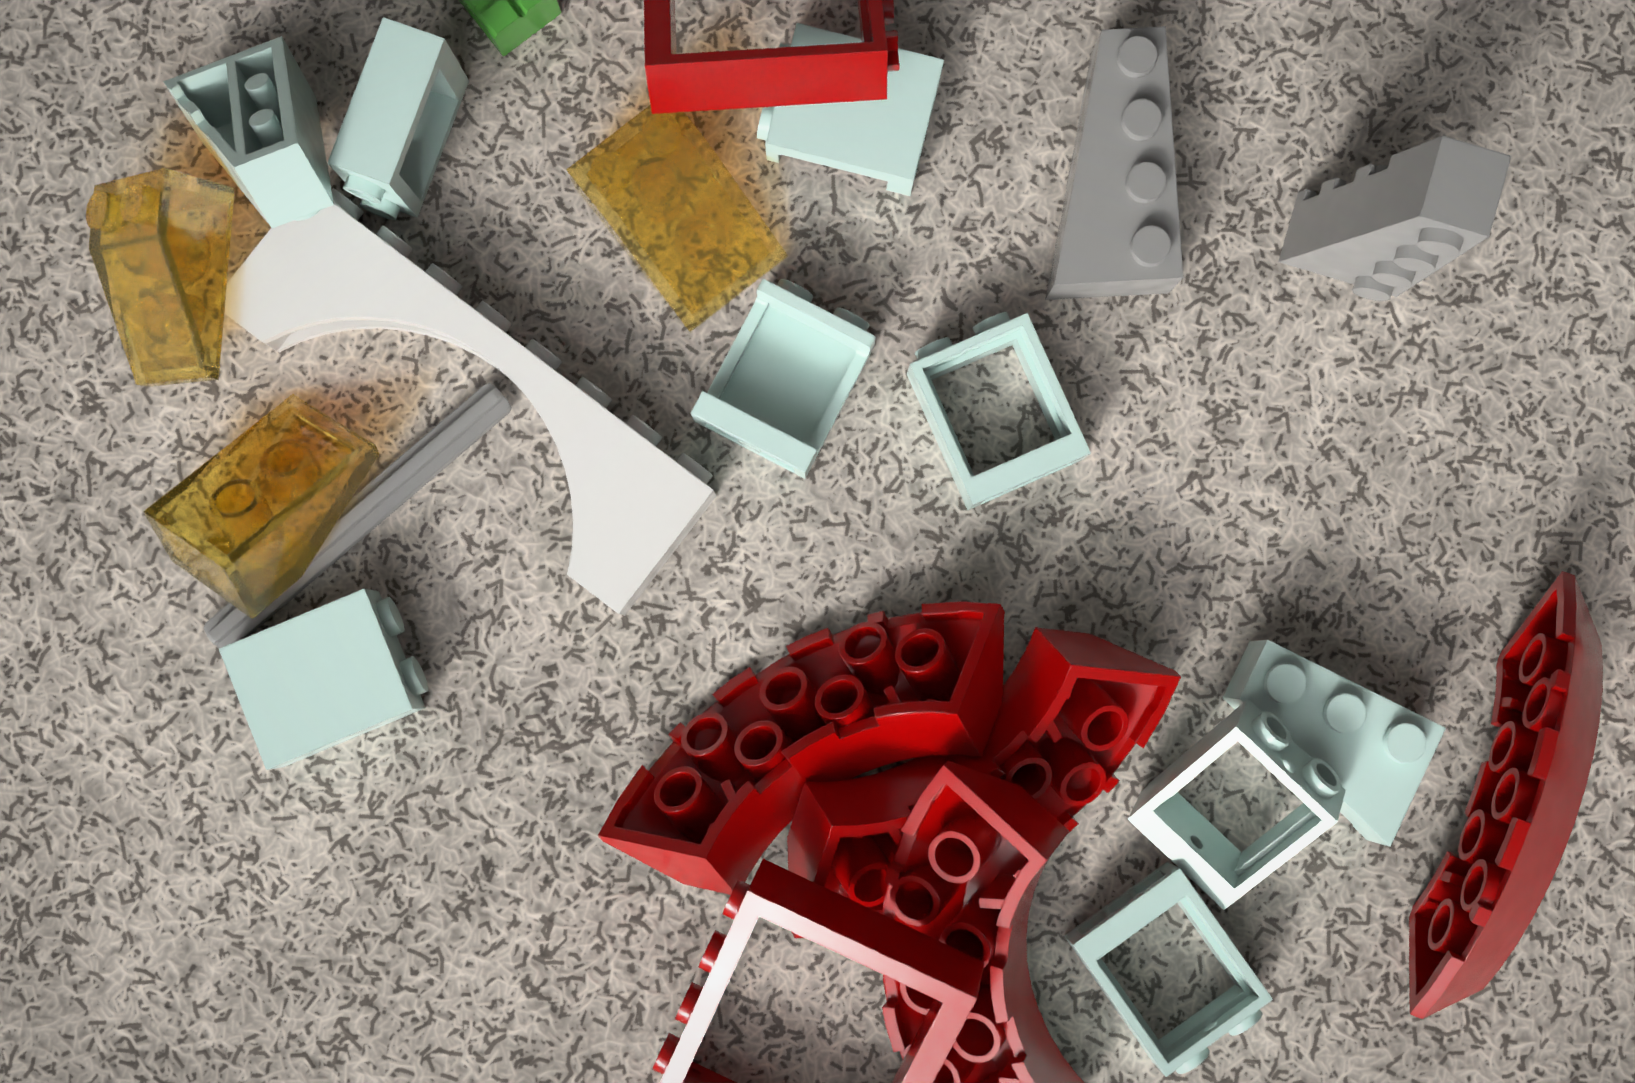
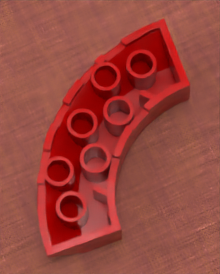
[1409,571,1603,1019]
[598,602,1005,895]
[787,627,1181,938]
[882,761,1085,1083]

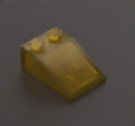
[566,105,788,333]
[86,168,235,387]
[143,394,379,619]

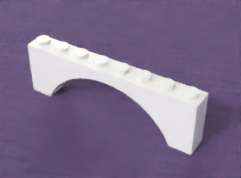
[211,188,716,616]

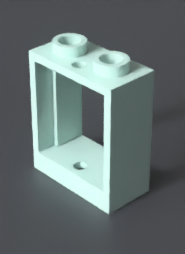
[327,17,469,220]
[907,312,1091,510]
[1128,699,1346,910]
[1064,862,1273,1077]

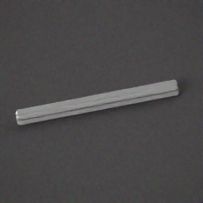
[204,383,512,648]

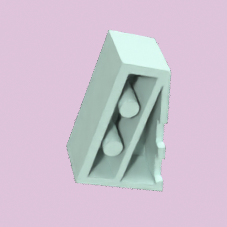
[163,36,334,228]
[1223,640,1446,847]

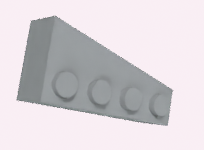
[1045,26,1183,300]
[1278,136,1512,301]

